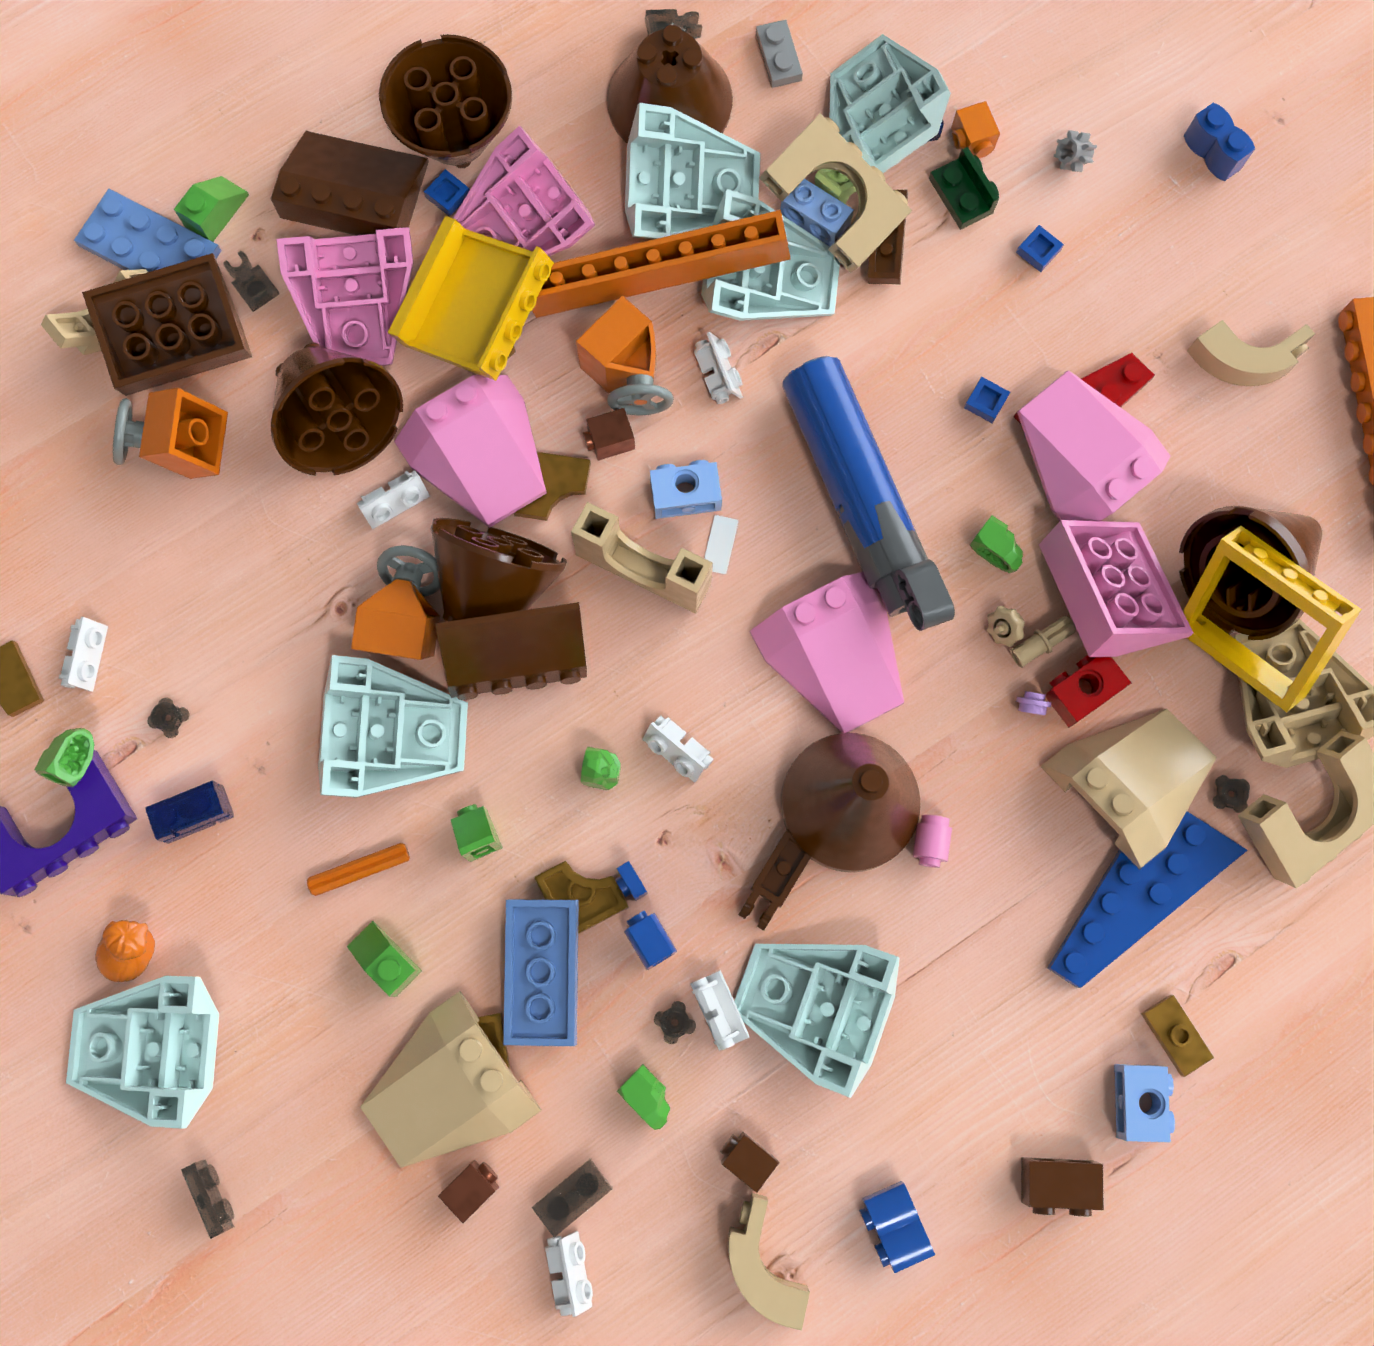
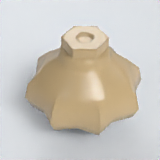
[987,606,1025,647]

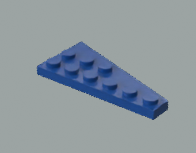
[1047,811,1247,988]

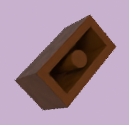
[1021,1157,1104,1217]

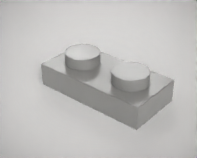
[756,20,803,88]

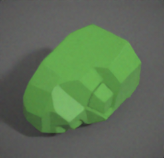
[970,515,1023,573]
[34,728,94,787]
[581,747,621,790]
[617,1064,670,1130]

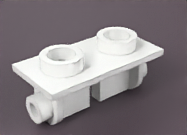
[694,332,743,404]
[357,470,430,529]
[59,617,108,692]
[642,716,714,783]
[690,970,750,1050]
[545,1231,593,1317]

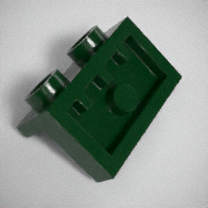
[929,147,999,230]

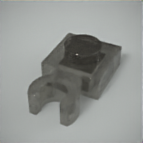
[644,9,702,39]
[224,251,279,312]

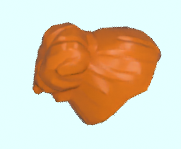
[95,920,155,982]

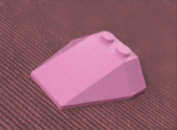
[454,126,595,257]
[276,227,413,366]
[1017,370,1170,522]
[394,375,547,528]
[750,572,904,733]

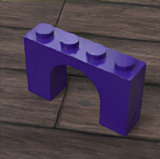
[0,750,138,897]

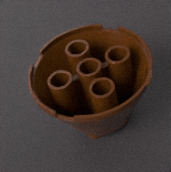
[607,25,733,144]
[379,34,512,168]
[271,343,403,476]
[431,518,567,621]

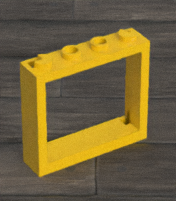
[1183,526,1362,712]

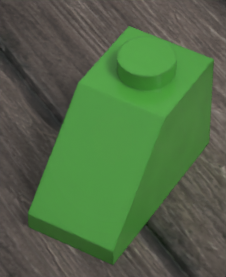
[174,176,249,242]
[451,804,503,862]
[347,921,422,997]

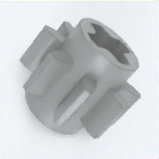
[1054,130,1097,172]

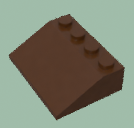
[271,131,429,236]
[82,253,252,396]
[435,602,587,700]

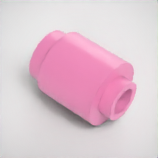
[913,815,952,868]

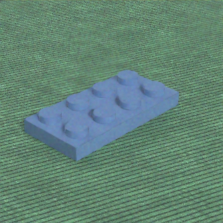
[74,189,221,272]
[503,899,579,1046]

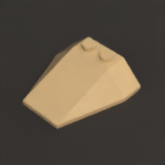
[1234,619,1374,768]
[1041,708,1217,870]
[360,991,541,1168]

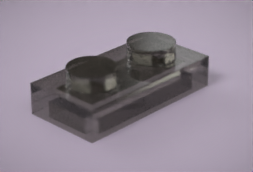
[532,1158,613,1237]
[181,1159,234,1239]

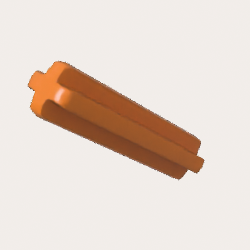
[307,843,410,896]

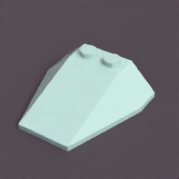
[829,34,951,173]
[625,103,760,239]
[701,189,840,321]
[318,655,468,798]
[734,944,900,1098]
[66,976,219,1129]

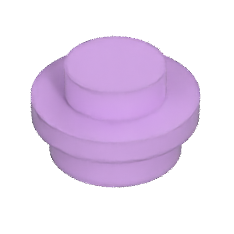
[1016,691,1052,715]

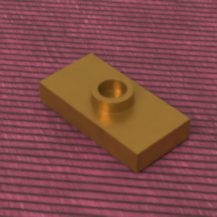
[1141,995,1214,1077]

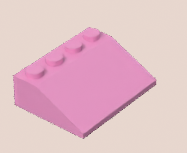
[1039,520,1193,657]

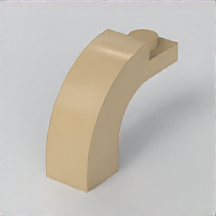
[41,269,148,355]
[1187,320,1315,386]
[728,1193,810,1331]

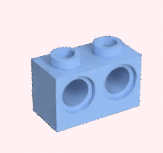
[780,179,854,246]

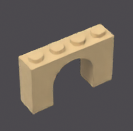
[759,113,912,273]
[571,502,713,614]
[1238,730,1374,889]

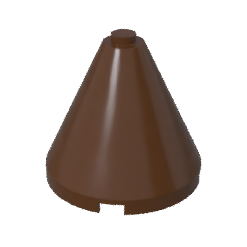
[1179,506,1322,640]
[781,733,920,872]

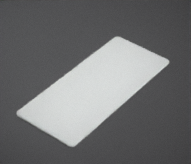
[704,515,739,574]

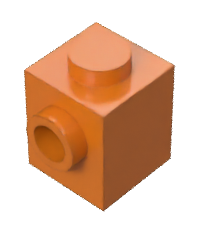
[951,101,1000,158]

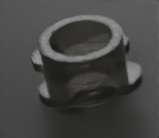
[147,698,189,738]
[1212,775,1250,813]
[654,1001,696,1044]

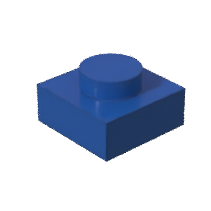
[424,169,470,217]
[1016,225,1064,272]
[964,376,1010,424]
[615,861,648,901]

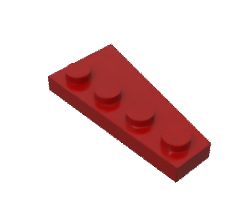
[1014,353,1155,424]

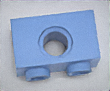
[650,460,722,519]
[1114,1064,1175,1142]

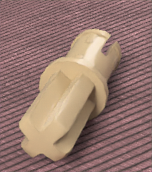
[1010,616,1076,668]

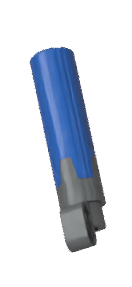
[782,356,955,631]

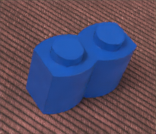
[1184,102,1255,181]
[624,911,677,970]
[859,1181,935,1273]

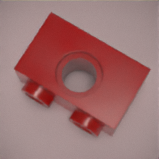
[1045,655,1132,728]

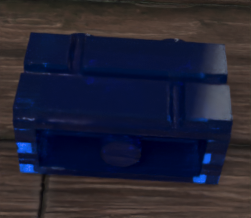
[145,780,234,844]

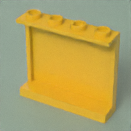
[388,216,554,381]

